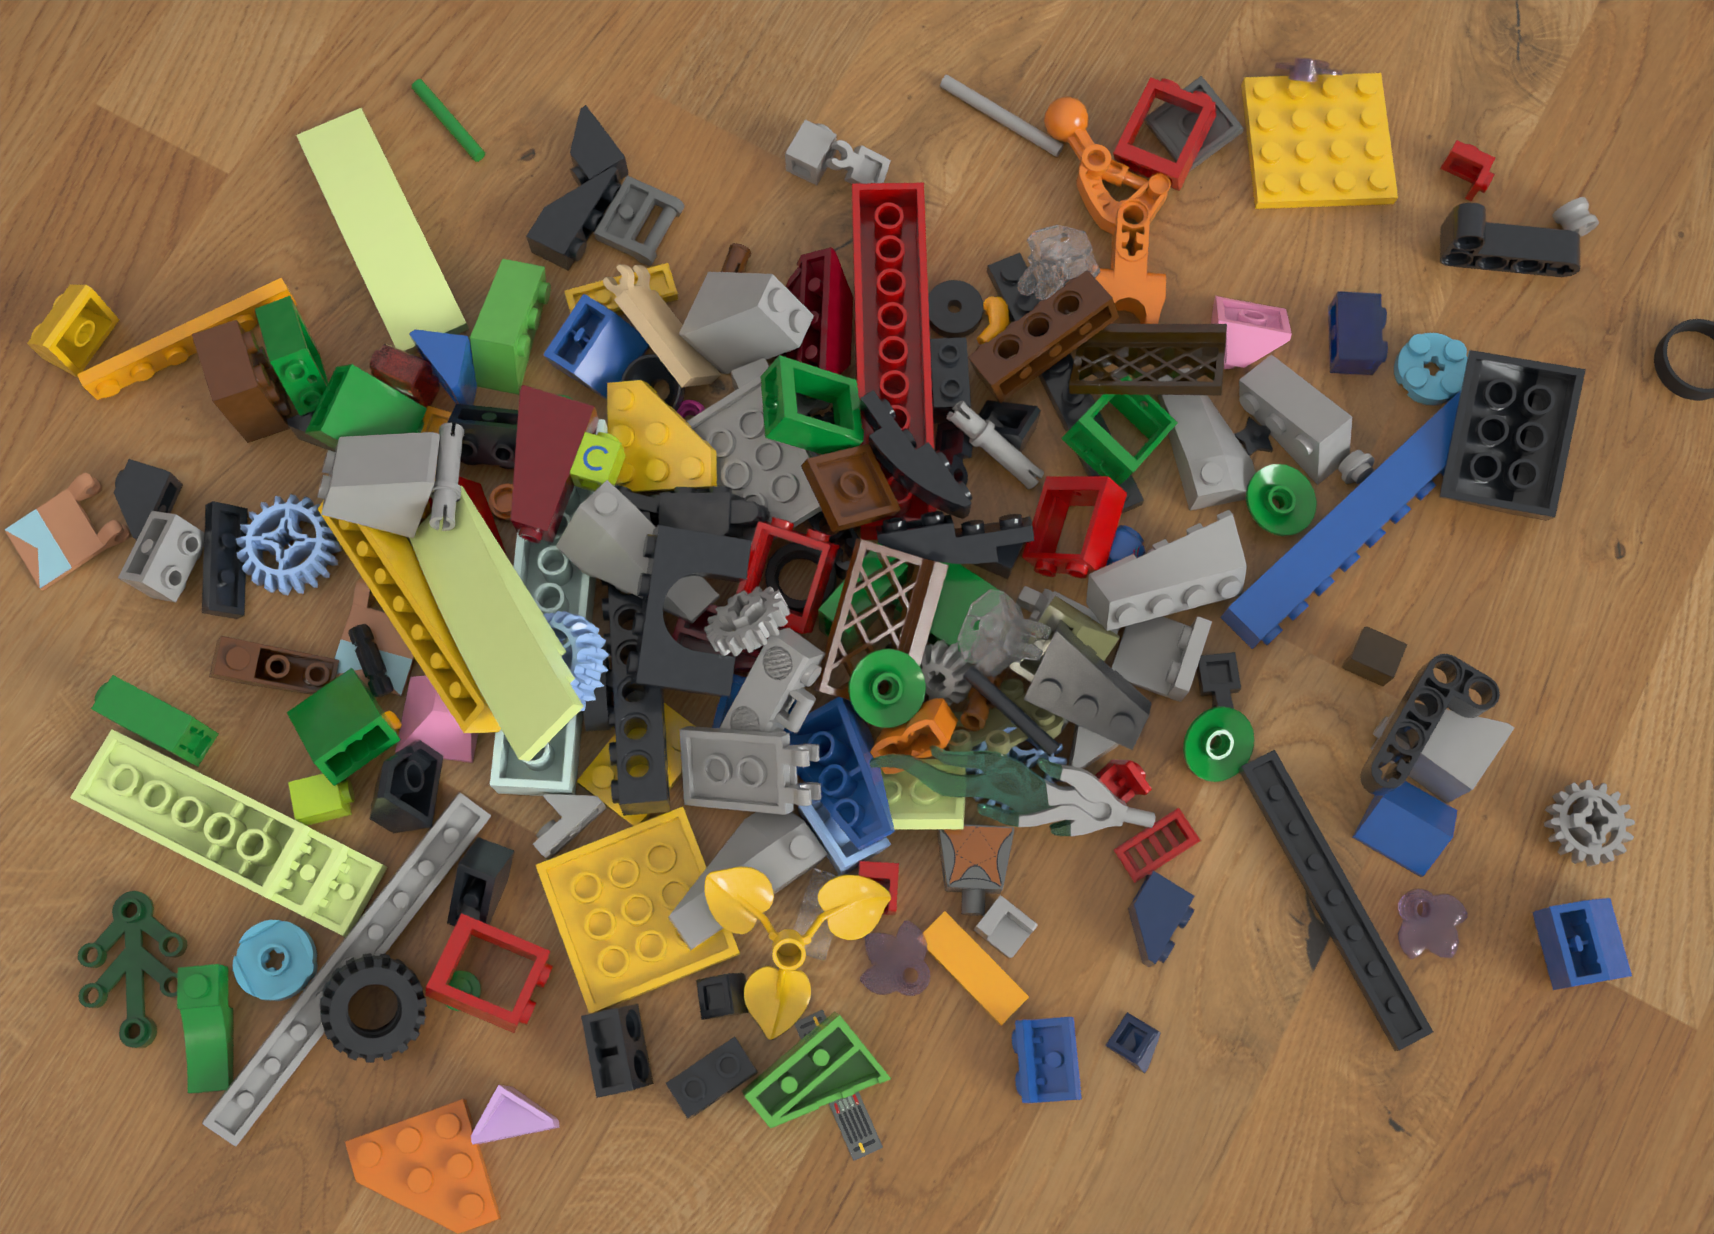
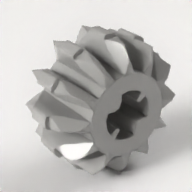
[920,639,977,706]

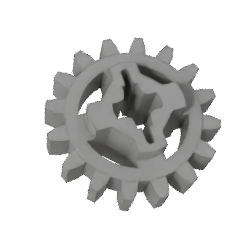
[704,586,790,656]
[1544,780,1635,867]

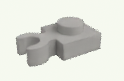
[825,140,891,184]

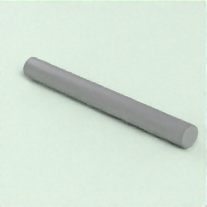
[940,75,1064,157]

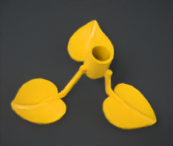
[705,866,891,1040]

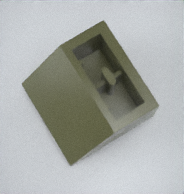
[1009,596,1120,682]

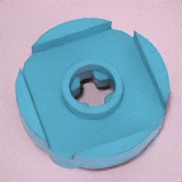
[1394,333,1468,405]
[232,920,318,1001]

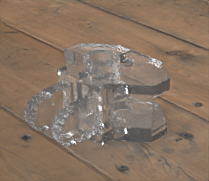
[1017,225,1100,300]
[957,589,1051,677]

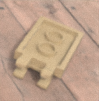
[603,264,721,387]

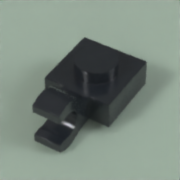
[935,422,973,485]
[1196,652,1241,709]

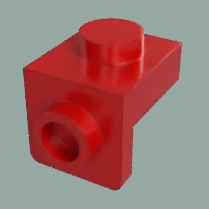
[1440,140,1495,201]
[1094,759,1152,803]

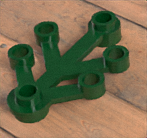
[78,891,187,1049]

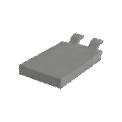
[680,726,822,815]

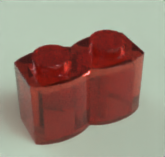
[370,344,440,408]

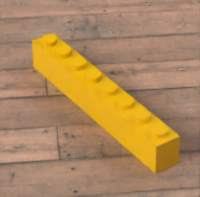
[318,500,501,733]

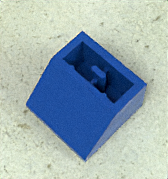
[543,294,650,400]
[1532,898,1632,990]

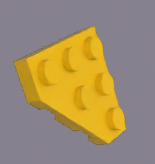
[607,380,717,493]

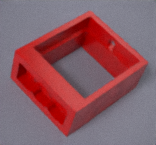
[1113,77,1216,191]
[1022,476,1127,579]
[736,517,839,634]
[425,913,553,1033]

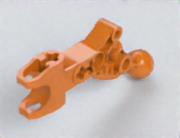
[1044,96,1171,324]

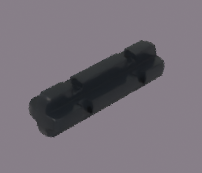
[348,624,394,698]

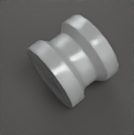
[1552,197,1599,237]

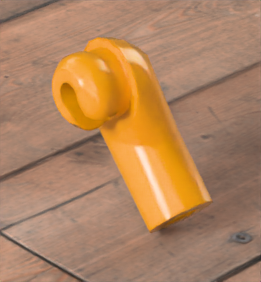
[977,296,1010,345]

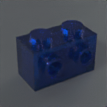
[1328,291,1388,375]

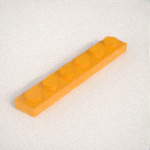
[77,277,297,400]

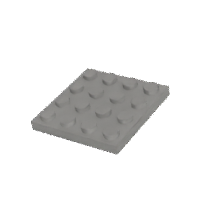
[664,373,822,544]

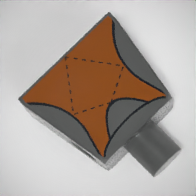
[937,824,1014,916]

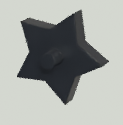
[1234,417,1273,456]

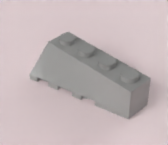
[1086,510,1247,631]

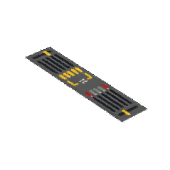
[794,1010,883,1161]

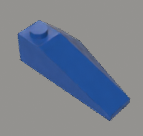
[784,697,895,850]

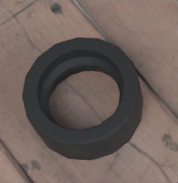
[765,542,837,613]

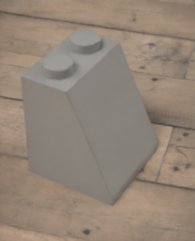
[679,272,814,374]
[317,432,440,538]
[1370,702,1514,803]

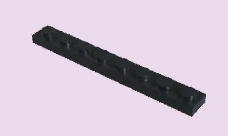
[987,253,1144,514]
[1238,750,1433,1051]

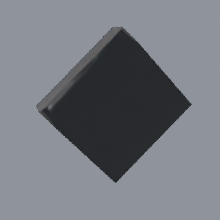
[696,973,749,1020]

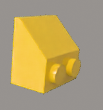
[27,285,120,378]

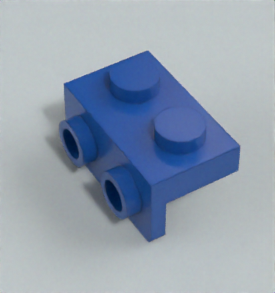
[1012,1017,1082,1103]

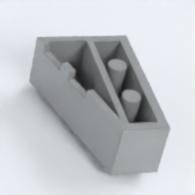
[1239,354,1352,485]

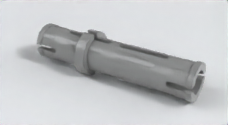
[947,400,1044,490]
[430,423,464,531]

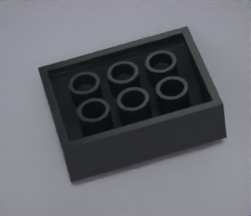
[1439,350,1586,521]

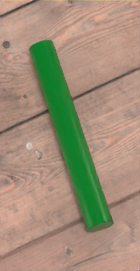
[411,79,486,162]

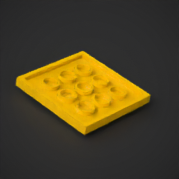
[1241,73,1398,209]
[536,806,740,1014]

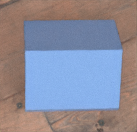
[798,800,891,876]

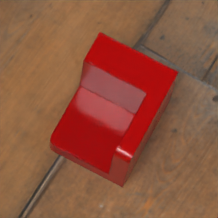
[858,861,899,915]

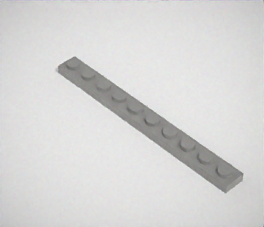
[202,792,491,1147]

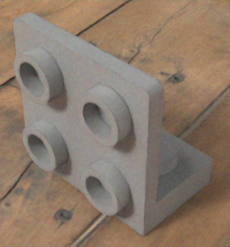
[1111,616,1212,702]

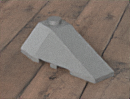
[1158,368,1256,511]
[556,480,719,623]
[668,812,828,951]

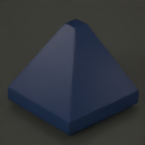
[1106,1012,1161,1074]

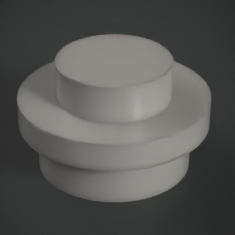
[1338,450,1375,484]

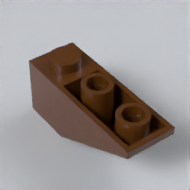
[209,636,339,695]

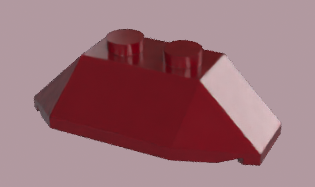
[775,247,853,375]

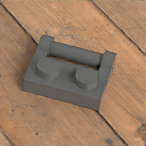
[594,175,685,266]

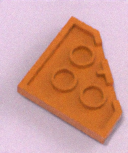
[345,1099,501,1234]

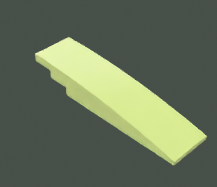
[296,108,469,359]
[409,485,584,761]
[70,729,388,937]

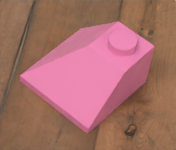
[1211,296,1292,369]
[395,675,478,763]

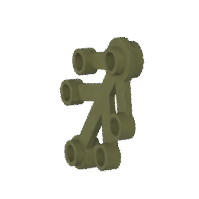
[948,679,1064,757]

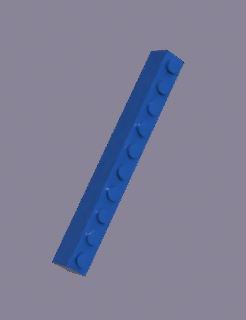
[1220,391,1461,649]

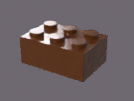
[192,319,291,443]

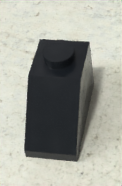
[570,105,629,186]
[113,459,183,541]
[447,837,514,926]

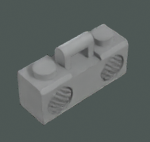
[720,628,825,733]

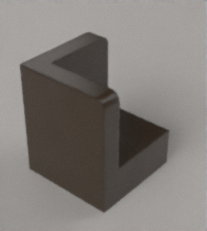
[1342,626,1407,686]

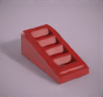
[1114,808,1202,883]

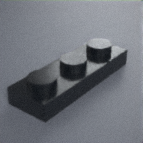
[202,501,248,619]

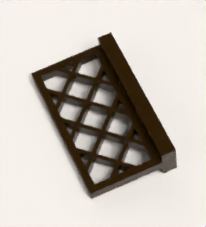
[1069,324,1227,396]

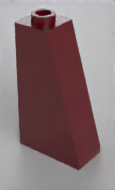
[511,385,599,543]

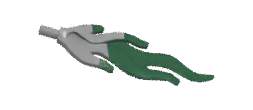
[869,745,1155,836]

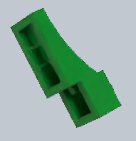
[177,964,234,1094]

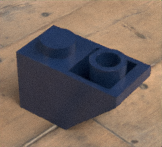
[1128,871,1195,967]

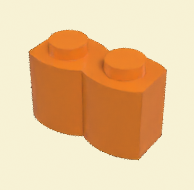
[870,698,958,774]

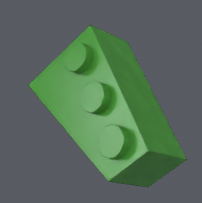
[470,259,551,395]
[741,1011,891,1129]

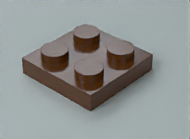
[801,444,901,533]

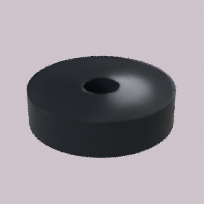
[928,280,983,338]

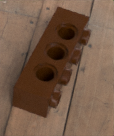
[968,270,1119,404]

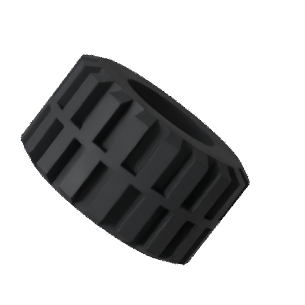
[320,953,427,1063]

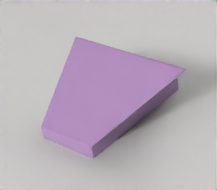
[471,1085,559,1144]

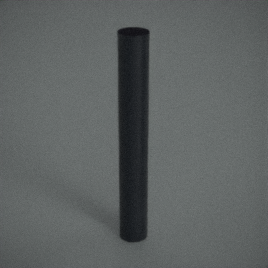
[963,666,1061,757]

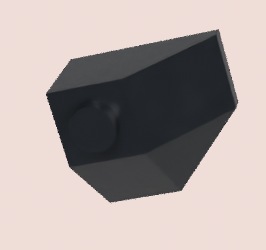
[369,740,443,833]

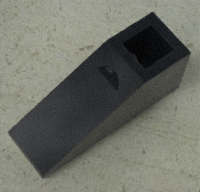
[526,166,621,271]

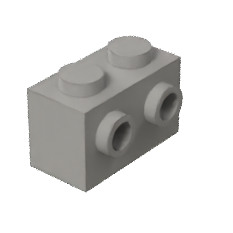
[118,511,204,602]

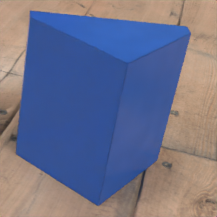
[409,329,477,405]
[1352,777,1458,877]

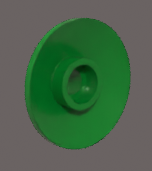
[1246,464,1317,536]
[848,649,926,728]
[1183,706,1254,782]

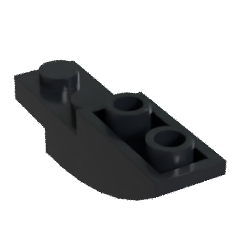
[860,390,972,519]
[876,511,1034,564]

